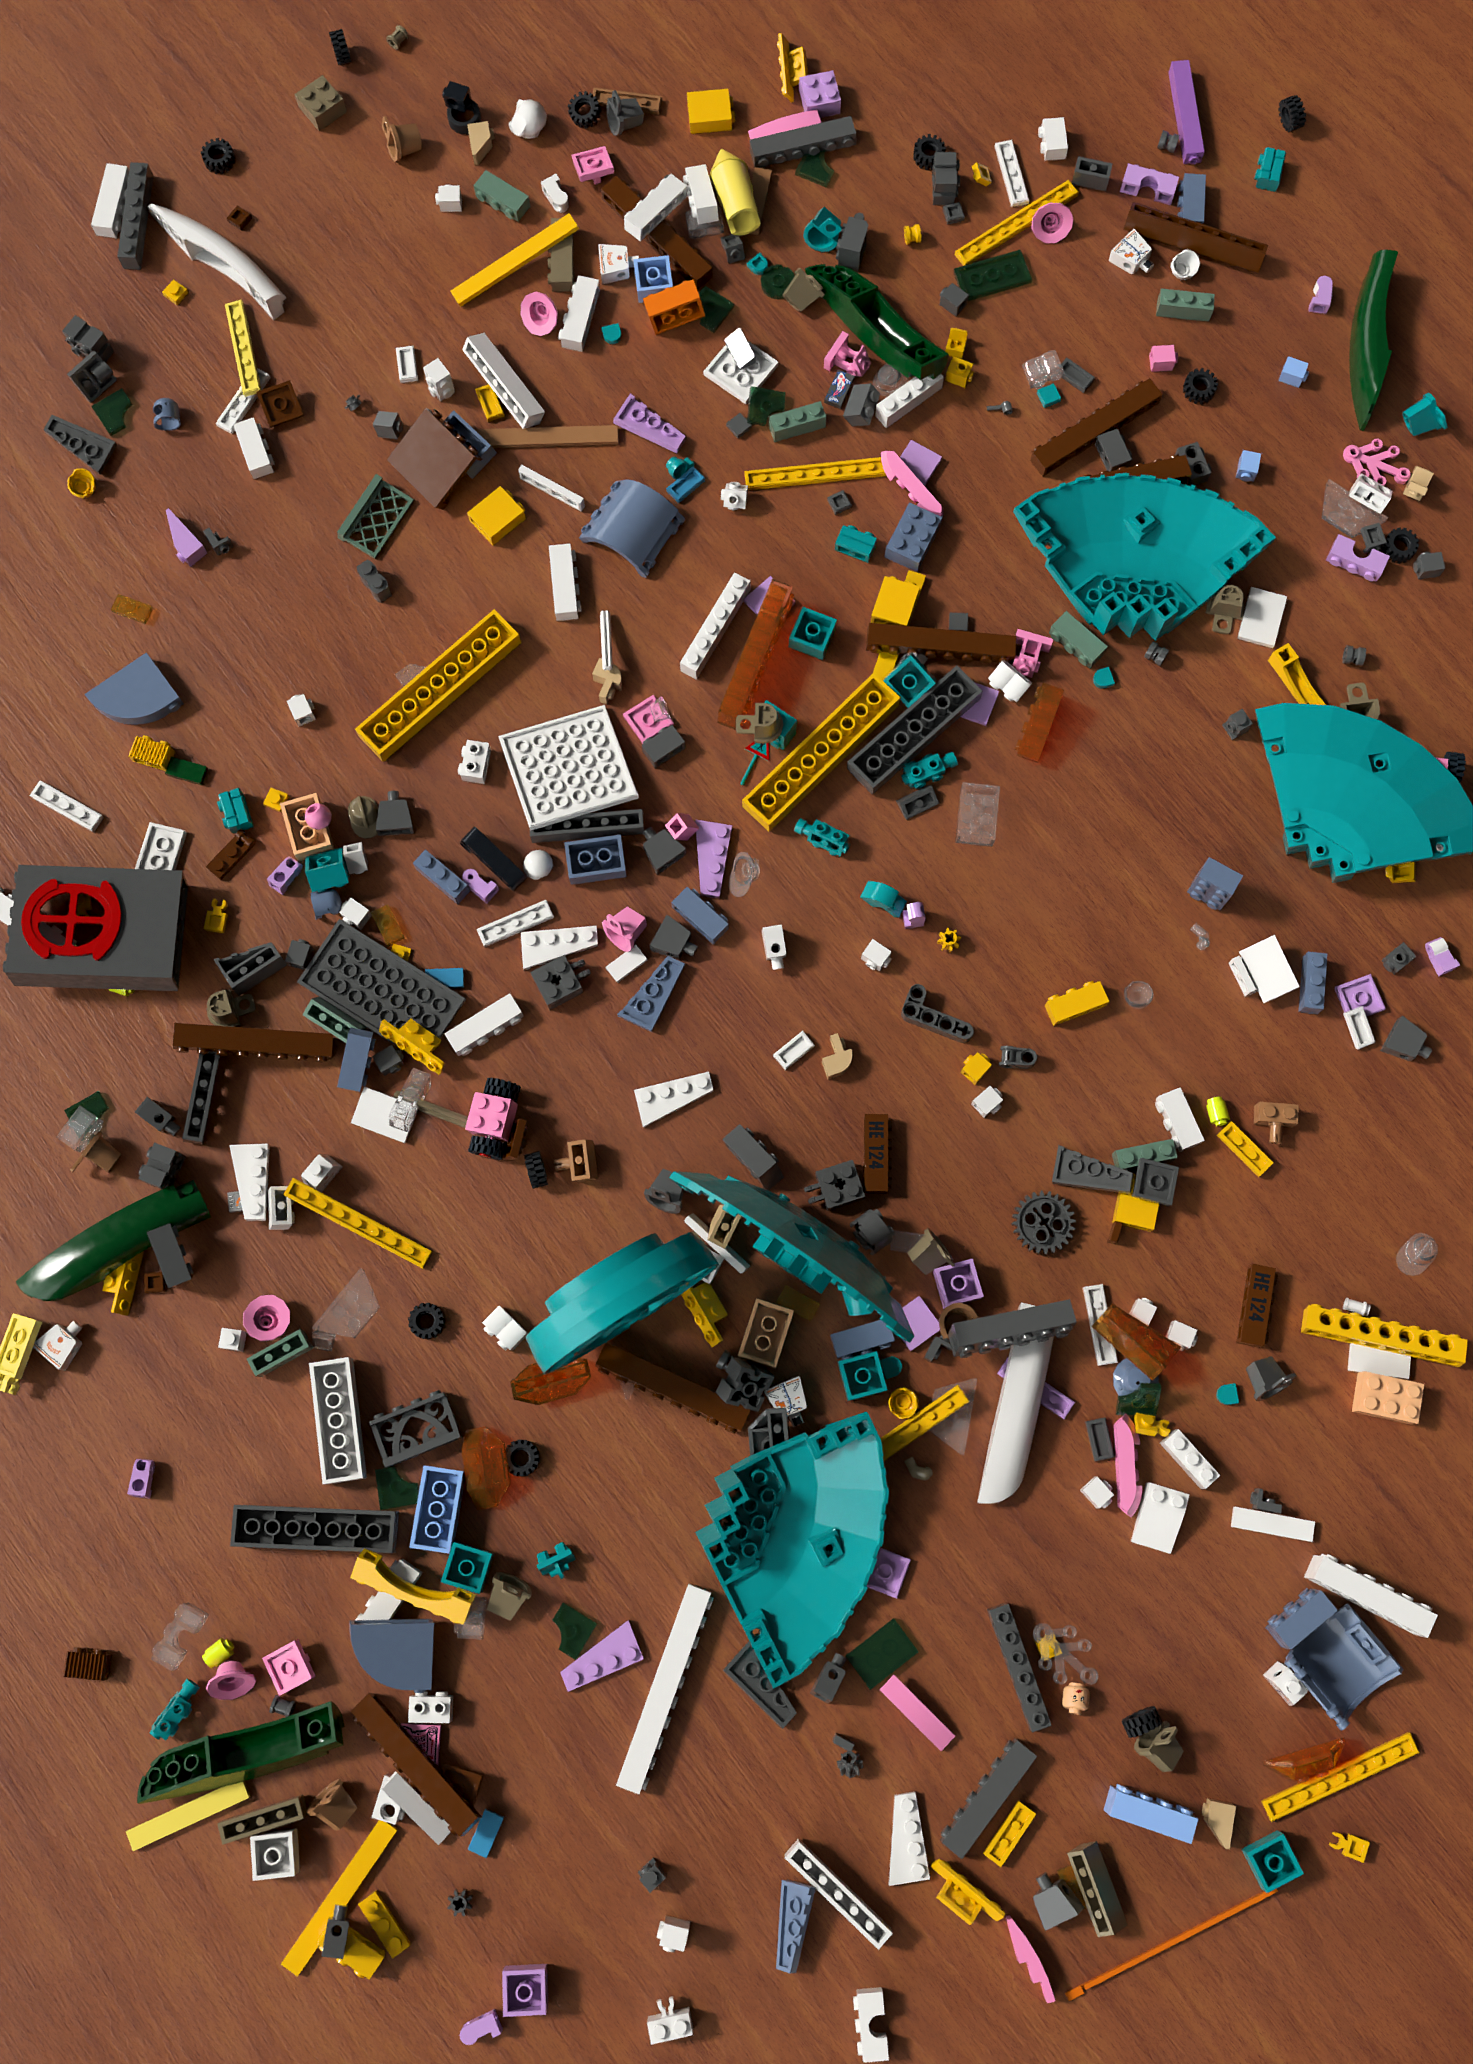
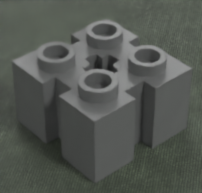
[932,152,960,205]
[62,315,114,363]
[138,1143,186,1189]
[716,1357,775,1412]

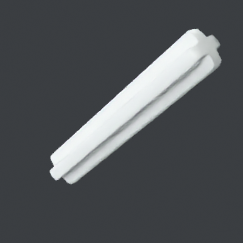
[600,610,613,671]

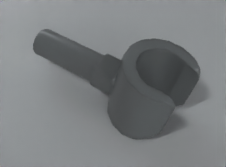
[987,401,1013,415]

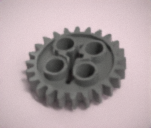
[1011,1191,1076,1255]

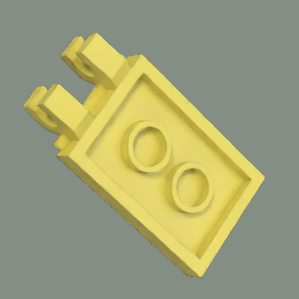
[0,1313,42,1395]

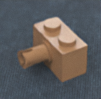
[1253,1102,1299,1144]
[554,1139,598,1182]

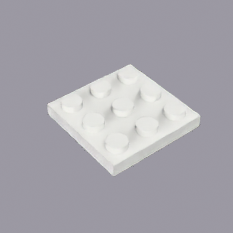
[703,341,778,404]

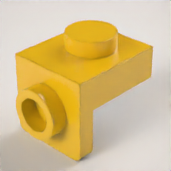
[945,328,968,358]
[1385,862,1416,883]

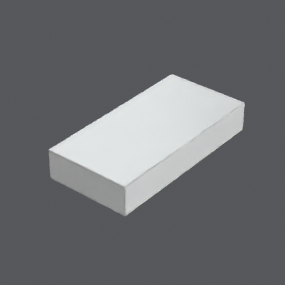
[396,346,418,383]
[606,945,648,983]
[1343,1006,1376,1049]
[773,1031,815,1070]

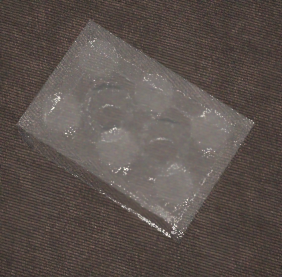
[955,782,1000,847]

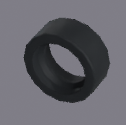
[447,99,481,134]

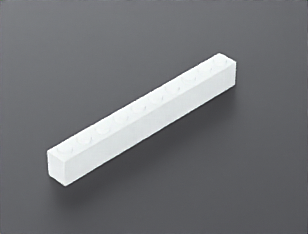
[616,1584,714,1794]

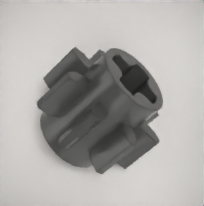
[837,1751,864,1779]
[447,1888,473,1916]

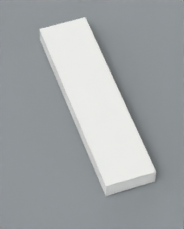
[995,140,1029,207]
[216,368,271,434]
[518,465,585,511]
[30,781,104,833]
[477,900,554,947]
[684,1213,750,1273]
[1083,1284,1118,1366]
[1231,1507,1315,1542]
[381,1771,450,1845]

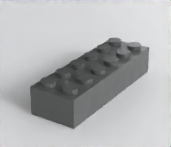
[948,1299,1077,1358]

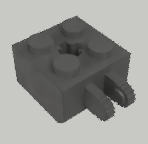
[836,213,869,272]
[530,955,591,1010]
[804,1160,865,1211]

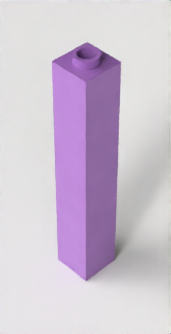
[1169,60,1204,164]

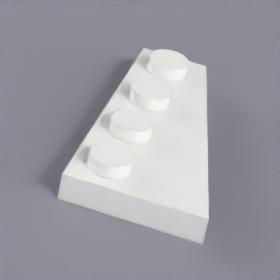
[521,926,598,971]
[634,1072,713,1128]
[229,1144,270,1221]

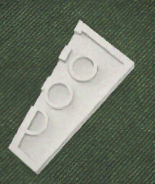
[889,1791,930,1886]

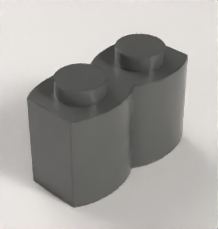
[357,560,392,603]

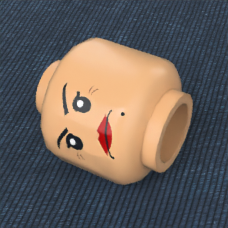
[1062,1683,1090,1715]

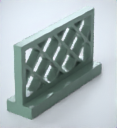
[337,474,414,559]

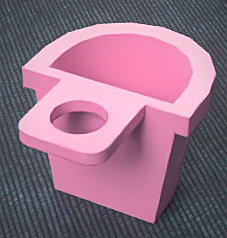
[602,907,647,952]

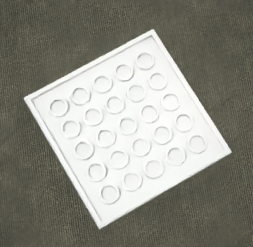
[498,705,639,831]

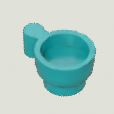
[666,457,695,480]

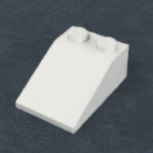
[1131,1483,1189,1554]

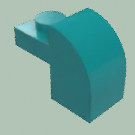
[860,881,907,918]

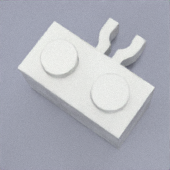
[647,1996,693,2045]

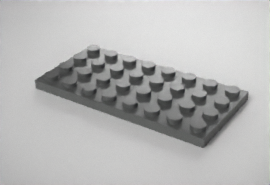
[297,919,466,1056]

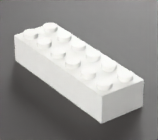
[309,1357,367,1484]
[1304,1554,1438,1638]

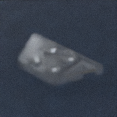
[1322,479,1388,538]
[312,1268,380,1338]
[929,1378,977,1455]

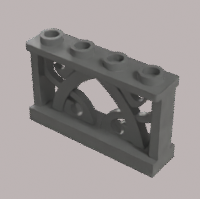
[369,1390,463,1468]

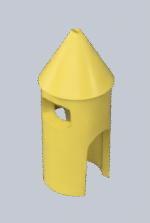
[710,149,761,236]

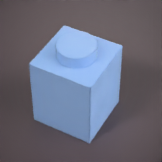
[1278,356,1309,388]
[1236,450,1261,482]

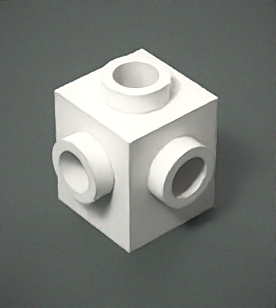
[721,482,748,510]

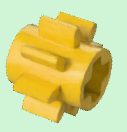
[937,928,961,953]

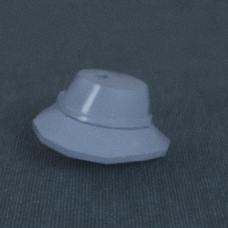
[1113,1356,1159,1403]

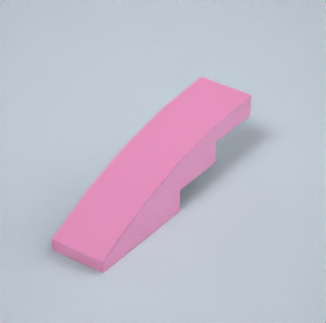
[748,110,822,139]
[880,1675,955,1751]
[1006,1915,1055,2003]

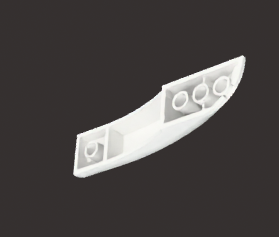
[148,204,286,320]
[977,1302,1054,1504]

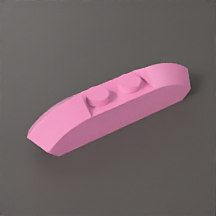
[881,451,944,518]
[1113,1413,1142,1517]

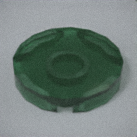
[760,264,795,300]

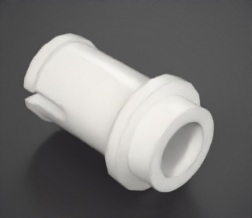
[1343,1298,1370,1317]

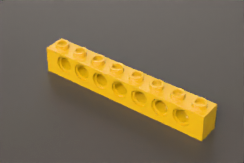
[1301,1304,1468,1367]

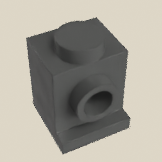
[1222,709,1253,740]
[1381,942,1416,974]
[637,1858,667,1893]

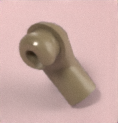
[904,1457,933,1480]

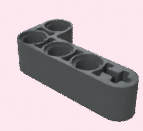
[901,984,974,1043]

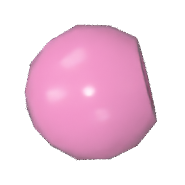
[305,803,332,830]

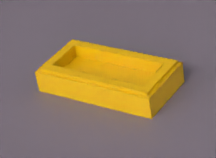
[475,384,505,422]

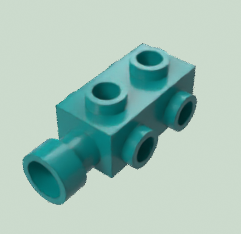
[901,752,958,789]
[794,818,850,857]
[149,1678,200,1740]

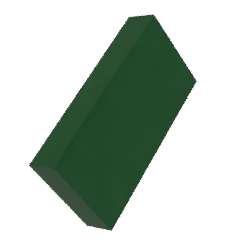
[165,757,208,785]

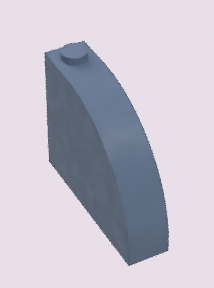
[84,653,184,725]
[349,1619,434,1693]

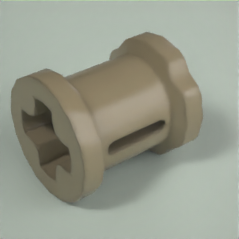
[386,25,409,50]

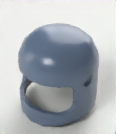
[153,398,181,431]
[311,889,342,920]

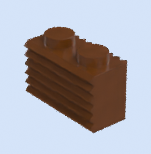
[63,1647,112,1681]

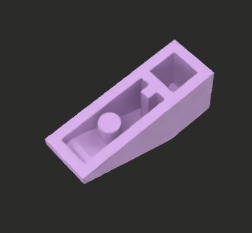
[166,508,207,567]

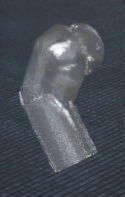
[1190,923,1210,951]

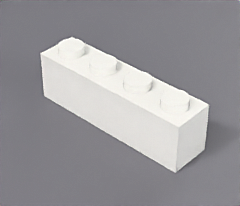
[91,163,129,238]
[683,164,719,224]
[624,174,687,241]
[559,275,600,352]
[875,374,944,428]
[549,543,581,621]
[444,993,523,1057]
[356,1559,423,1620]

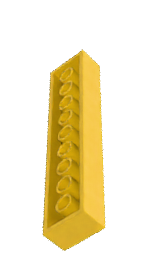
[355,609,521,762]
[742,673,900,832]

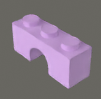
[1120,164,1179,205]
[1326,534,1390,582]

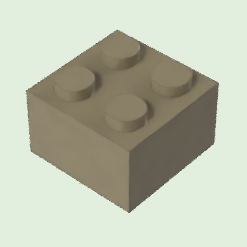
[295,75,347,131]

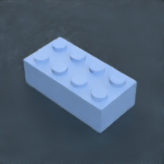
[409,1465,466,1554]
[1104,1784,1198,1844]

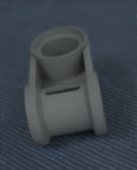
[999,1046,1037,1069]

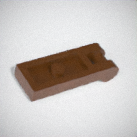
[206,829,256,880]

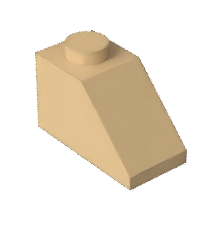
[467,121,495,165]
[707,1205,741,1249]
[1202,1798,1236,1849]

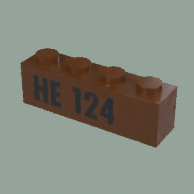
[864,1114,892,1194]
[1236,1263,1278,1348]

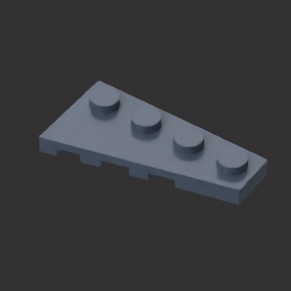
[617,956,685,1032]
[776,1879,816,1973]

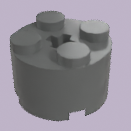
[850,1209,895,1255]

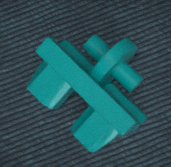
[537,1542,576,1579]

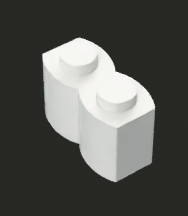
[988,660,1032,702]
[482,1306,528,1351]

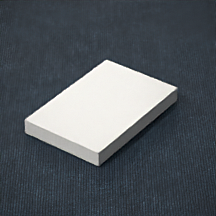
[1237,587,1287,648]
[135,822,187,870]
[1239,935,1300,1004]
[351,1087,419,1143]
[1348,1332,1411,1379]

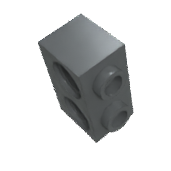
[1175,442,1212,486]

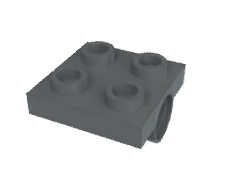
[67,351,117,403]

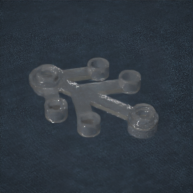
[1033,1623,1098,1685]

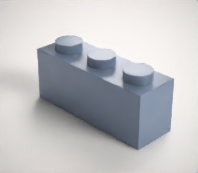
[1177,173,1206,224]
[413,849,470,905]
[671,887,729,945]
[1298,951,1327,1015]
[337,1027,376,1092]
[830,1320,895,1360]

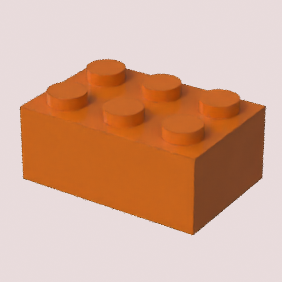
[643,279,705,335]

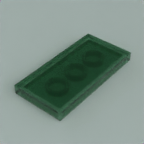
[953,249,1032,301]

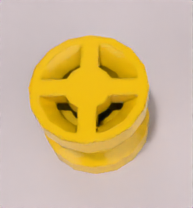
[904,224,921,245]

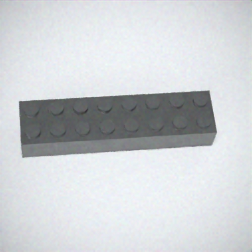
[847,665,983,795]
[230,1505,399,1553]

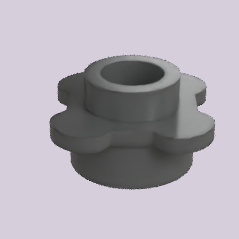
[344,395,362,411]

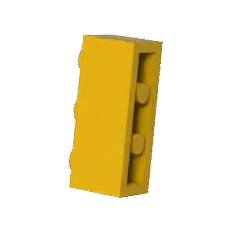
[1045,981,1109,1026]
[317,1925,385,1980]

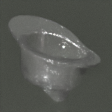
[873,363,909,396]
[729,852,760,897]
[1396,1233,1438,1276]

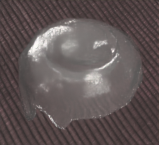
[1124,981,1154,1009]

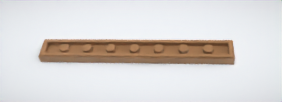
[474,425,618,448]

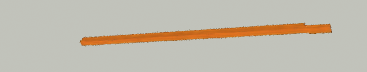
[1065,1888,1278,2001]

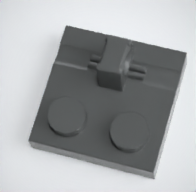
[1132,1158,1179,1206]

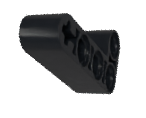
[459,827,527,891]

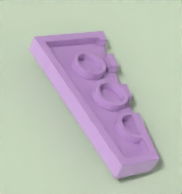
[613,393,685,453]
[695,819,732,899]
[560,1620,644,1692]

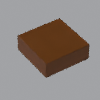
[227,205,252,231]
[1107,1221,1123,1244]
[144,1272,166,1294]

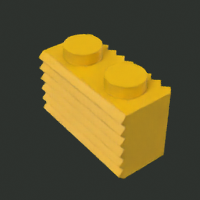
[128,735,175,771]

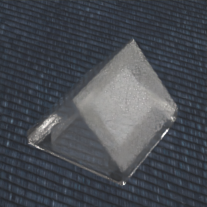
[649,697,670,722]
[312,1330,336,1351]

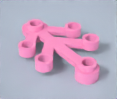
[1343,439,1411,486]

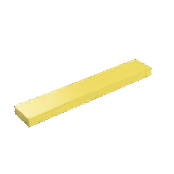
[225,299,262,397]
[126,1781,250,1851]

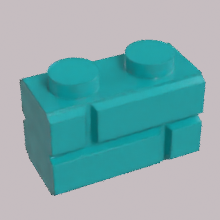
[1254,147,1286,192]
[835,525,877,563]
[217,788,253,833]

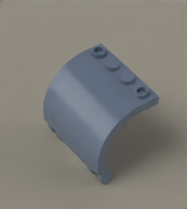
[579,480,685,578]
[1284,1603,1404,1730]

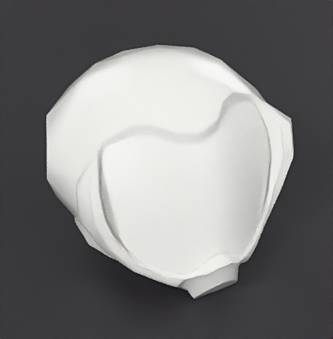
[509,99,547,139]

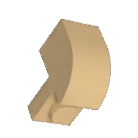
[1403,465,1434,501]
[592,658,622,705]
[822,1033,852,1080]

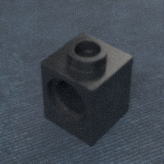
[442,81,472,113]

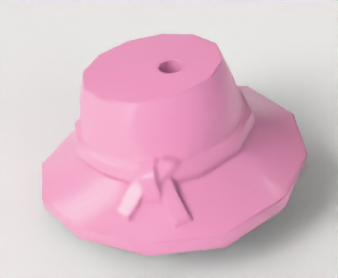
[1031,203,1073,243]
[521,292,558,336]
[243,1295,290,1341]
[206,1661,256,1700]

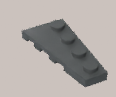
[43,415,117,475]
[1052,1145,1134,1194]
[723,1641,796,1729]

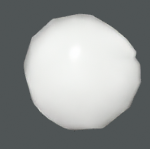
[1171,250,1200,280]
[523,850,553,880]

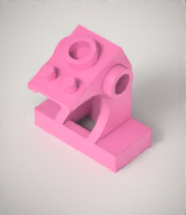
[824,331,871,377]
[1012,629,1053,678]

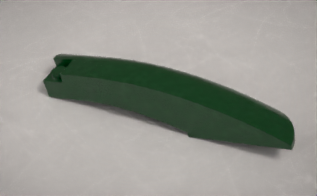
[1349,249,1398,431]
[805,264,949,380]
[16,1180,211,1301]
[137,1701,345,1804]

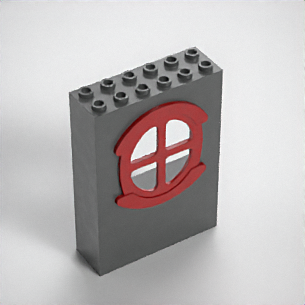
[3,865,189,991]

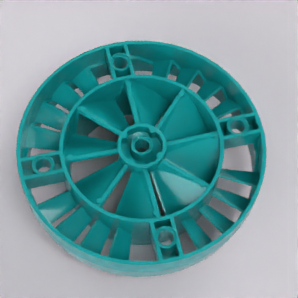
[526,1231,719,1375]

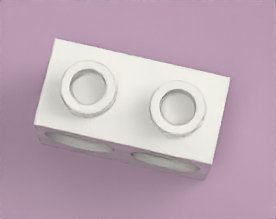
[1349,473,1393,514]
[371,1773,410,1825]

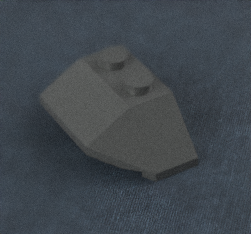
[748,1408,790,1456]

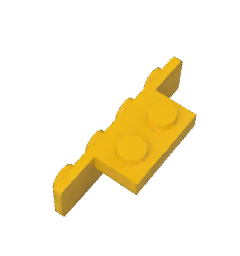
[777,33,808,102]
[379,1018,445,1075]
[102,1251,144,1316]
[681,1282,728,1347]
[930,1859,1005,1925]

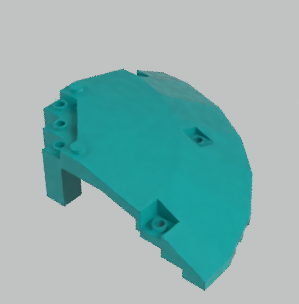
[1013,473,1276,641]
[1255,703,1473,883]
[669,1171,914,1343]
[695,1412,889,1689]

